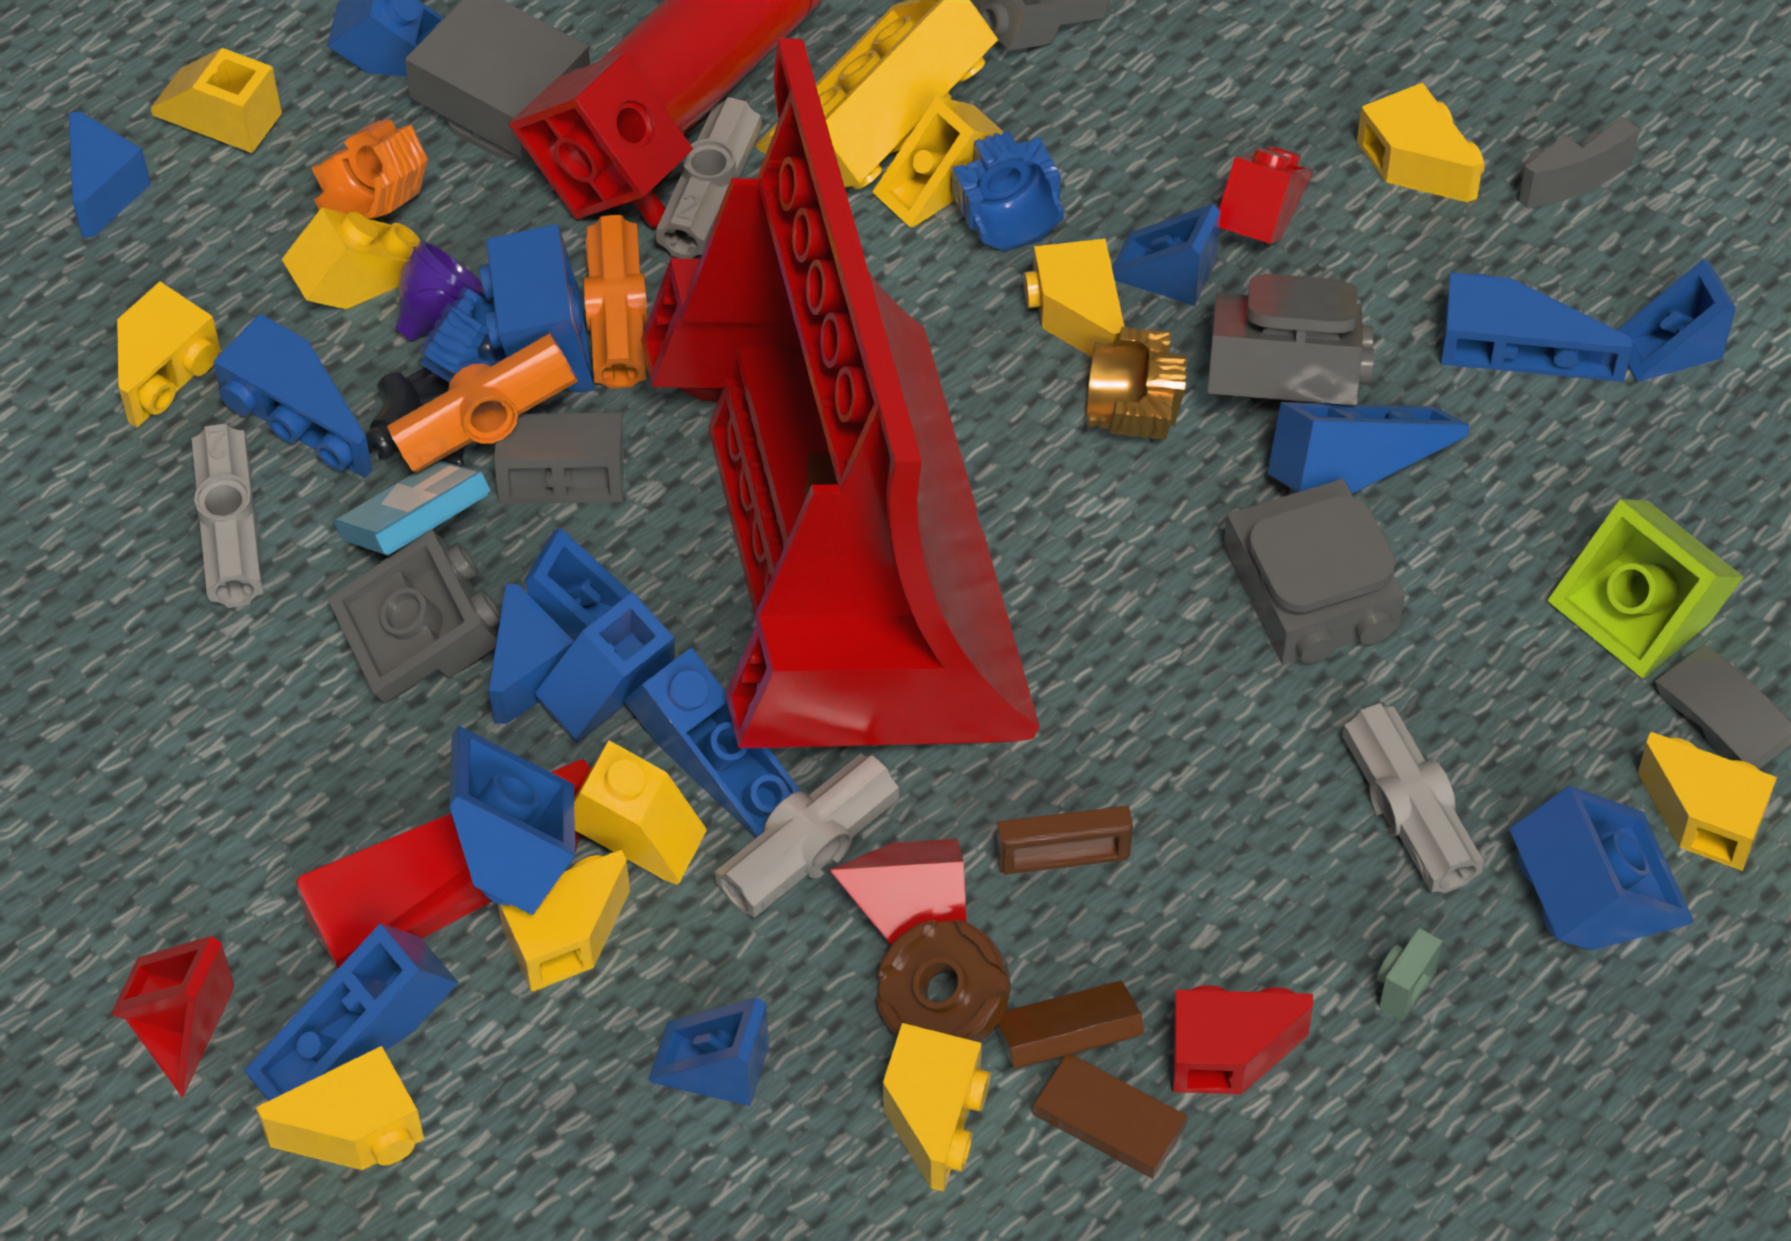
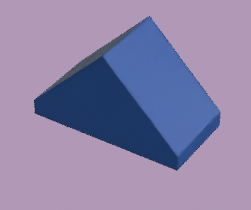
[69,111,151,238]
[1112,204,1221,306]
[1618,259,1736,381]
[525,528,648,641]
[489,584,574,724]
[648,997,769,1106]

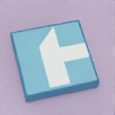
[332,461,491,555]

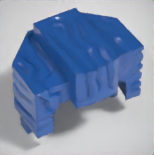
[952,132,1064,251]
[418,286,507,404]

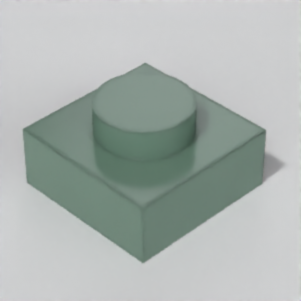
[1377,928,1443,1021]

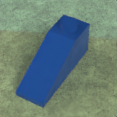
[1441,273,1632,382]
[1267,402,1469,495]
[244,923,459,1101]

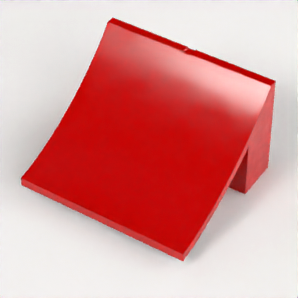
[641,38,1040,748]

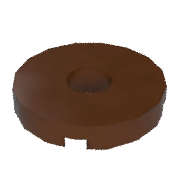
[876,919,1011,1042]

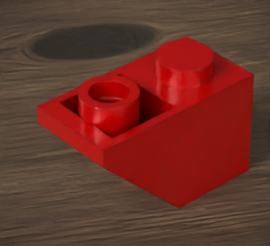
[1219,146,1314,244]
[1173,985,1313,1094]

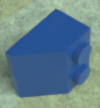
[479,224,595,392]
[449,725,575,915]
[1509,786,1694,950]

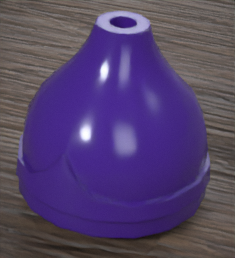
[395,240,486,341]

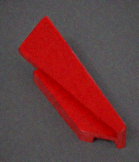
[295,759,590,968]

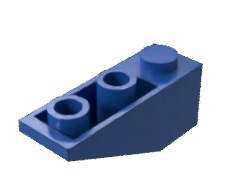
[213,314,373,478]
[624,647,801,839]

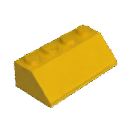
[755,0,998,190]

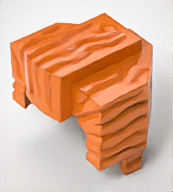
[312,119,428,219]

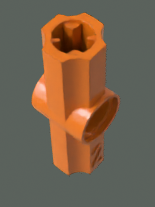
[584,215,647,389]
[387,333,578,473]

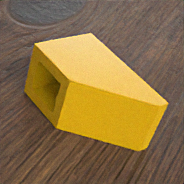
[151,48,282,153]
[1357,82,1484,202]
[282,207,420,309]
[117,282,221,428]
[1638,732,1777,871]
[498,849,630,992]
[883,1023,991,1192]

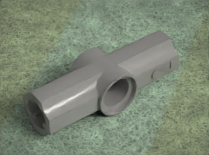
[656,97,762,258]
[191,423,263,608]
[1342,703,1484,894]
[715,753,899,918]

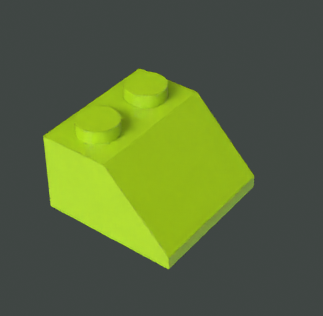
[1547,499,1744,679]

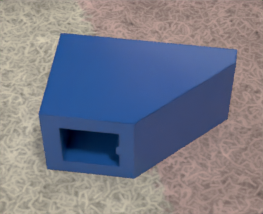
[327,0,444,76]
[535,591,675,744]

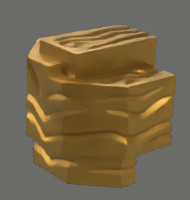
[1086,327,1187,440]

